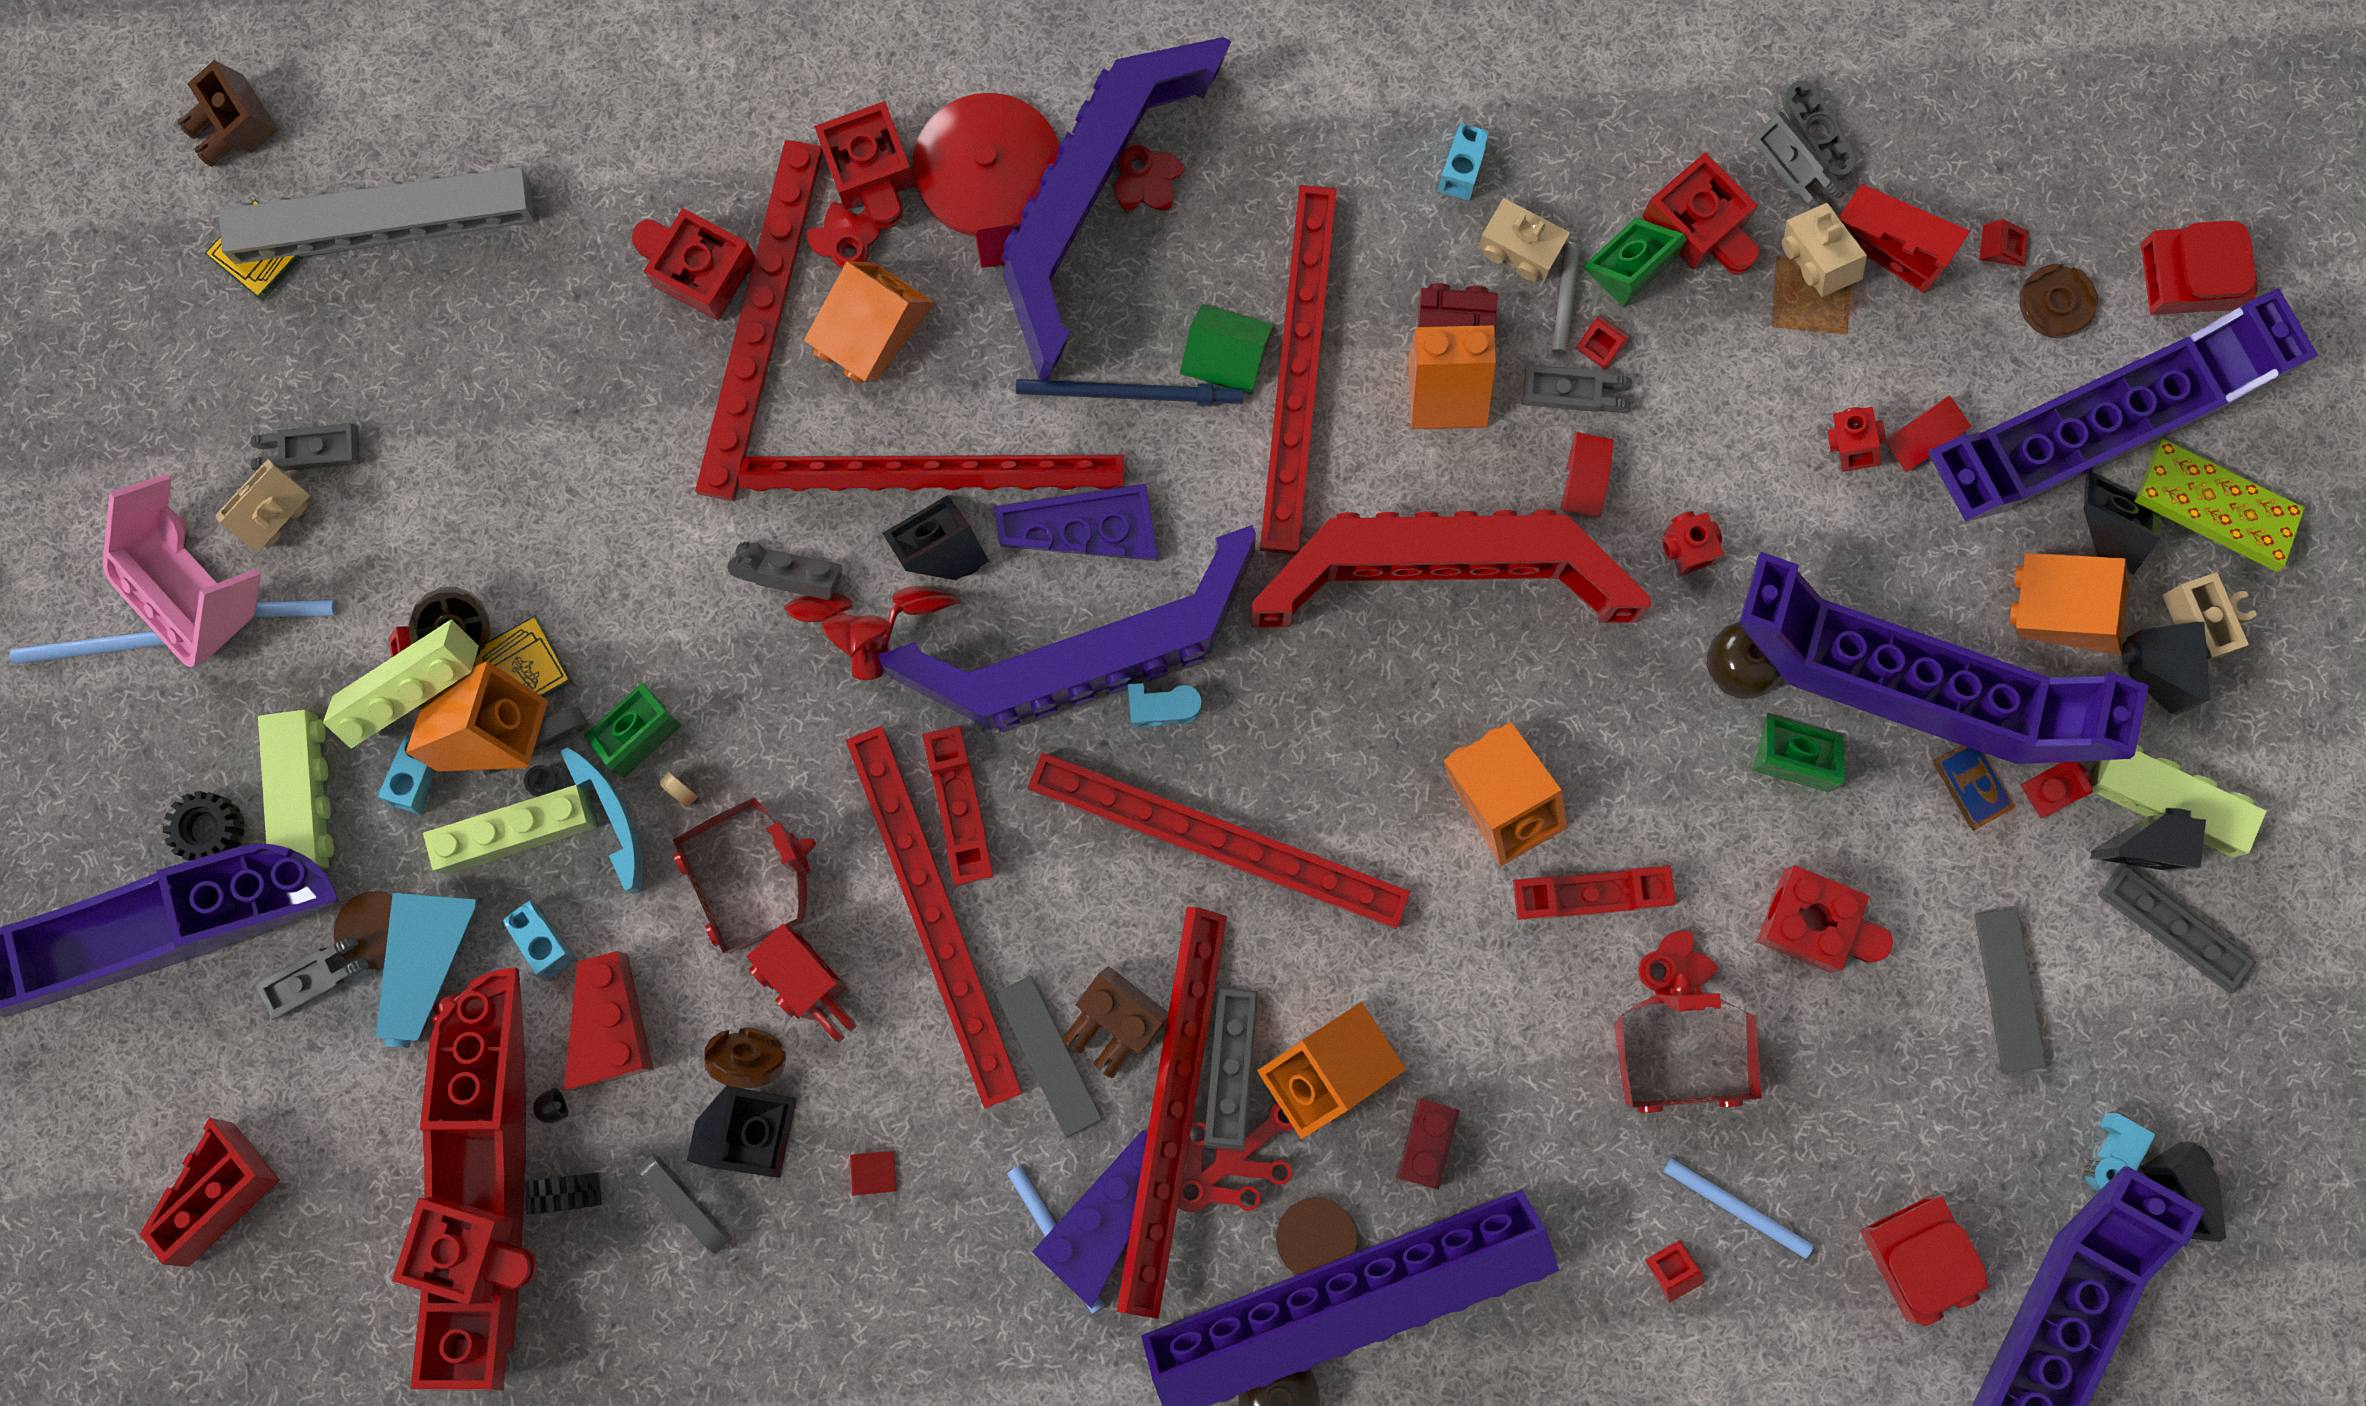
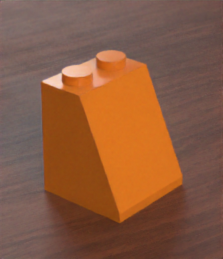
[803,261,936,383]
[1408,325,1496,429]
[2010,553,2130,655]
[406,661,548,772]
[1443,722,1568,867]
[1257,1002,1406,1139]

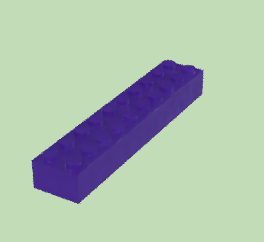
[1141,1189,1560,1406]

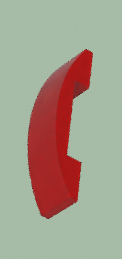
[922,725,994,887]
[1512,865,1676,920]

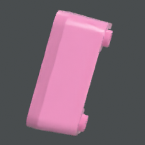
[103,474,261,667]

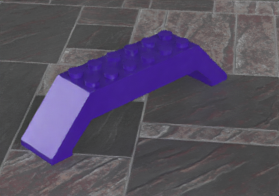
[1001,37,1231,380]
[1927,288,2319,522]
[878,525,1256,732]
[1739,552,2149,764]
[1972,1166,2205,1406]

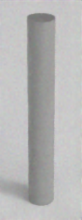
[1552,242,1581,354]

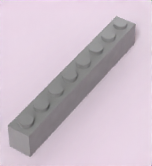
[218,165,535,265]

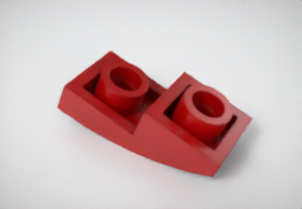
[1886,395,1972,472]
[1560,431,1614,518]

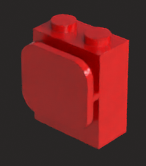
[2140,221,2258,315]
[1859,1195,1990,1326]

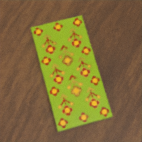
[2134,438,2304,572]

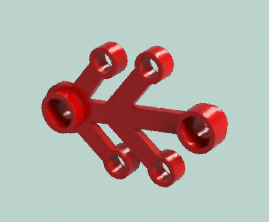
[1178,1101,1294,1212]

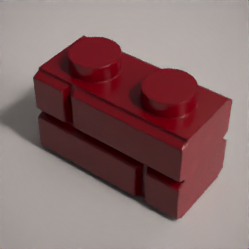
[1417,283,1498,334]
[1396,1099,1460,1190]

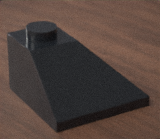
[2083,472,2160,575]
[882,495,989,581]
[2122,622,2210,714]
[2090,808,2206,872]
[686,1085,797,1178]
[2140,1142,2226,1242]

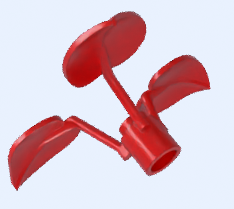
[784,586,961,680]

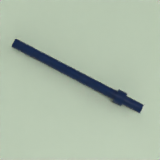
[1016,379,1244,407]

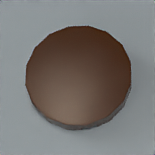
[2019,264,2098,339]
[333,891,392,970]
[704,1028,786,1088]
[1276,1197,1357,1275]

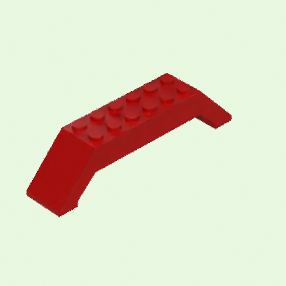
[1251,510,1651,628]

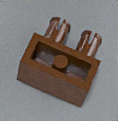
[177,60,278,167]
[1062,966,1168,1078]

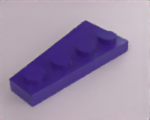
[994,484,1158,561]
[1032,1130,1147,1309]

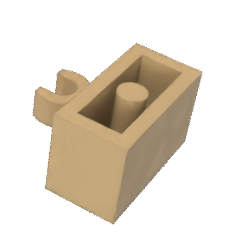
[1478,198,1570,283]
[1782,203,1867,297]
[215,459,311,553]
[2162,572,2257,662]

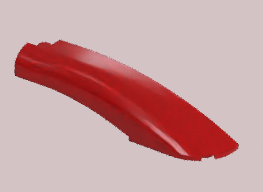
[410,967,526,1391]

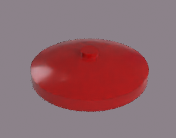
[913,93,1059,237]

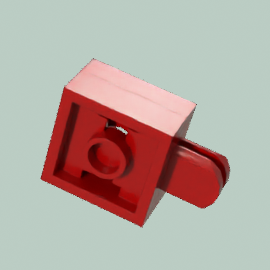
[814,101,915,229]
[1642,152,1760,275]
[632,208,755,321]
[1756,865,1893,973]
[746,924,857,1043]
[392,1197,537,1305]

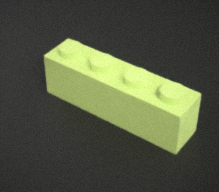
[323,619,479,749]
[258,709,334,869]
[2090,745,2267,858]
[423,785,598,875]

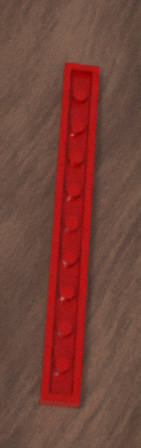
[695,139,823,502]
[1260,185,1337,555]
[738,455,1124,491]
[845,726,1023,1109]
[1027,752,1411,930]
[1116,907,1227,1319]

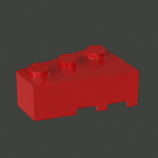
[1838,184,1970,293]
[564,951,654,1091]
[139,1117,280,1267]

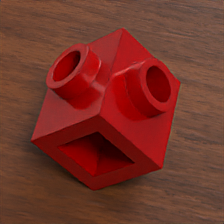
[1827,407,1886,472]
[1662,511,1724,576]

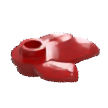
[1115,145,1185,212]
[806,201,880,269]
[1638,931,1718,1011]

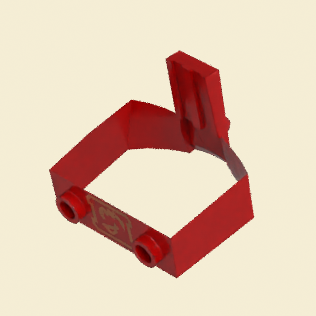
[673,797,816,954]
[1614,972,1762,1113]

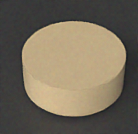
[659,771,699,807]

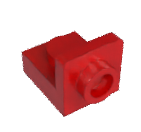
[2020,761,2093,819]

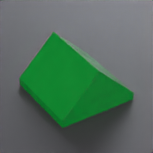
[1583,218,1687,307]
[1180,304,1274,395]
[584,683,682,778]
[1752,713,1845,792]

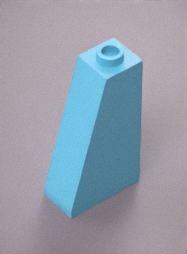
[376,893,478,1047]

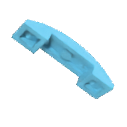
[560,748,643,894]

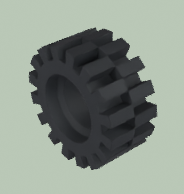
[163,791,245,861]
[524,1172,602,1215]

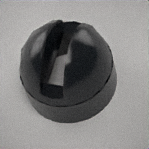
[524,765,557,797]
[533,1088,569,1123]

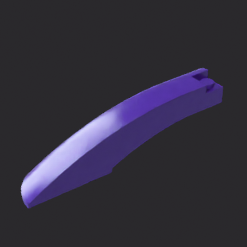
[0,844,339,1017]

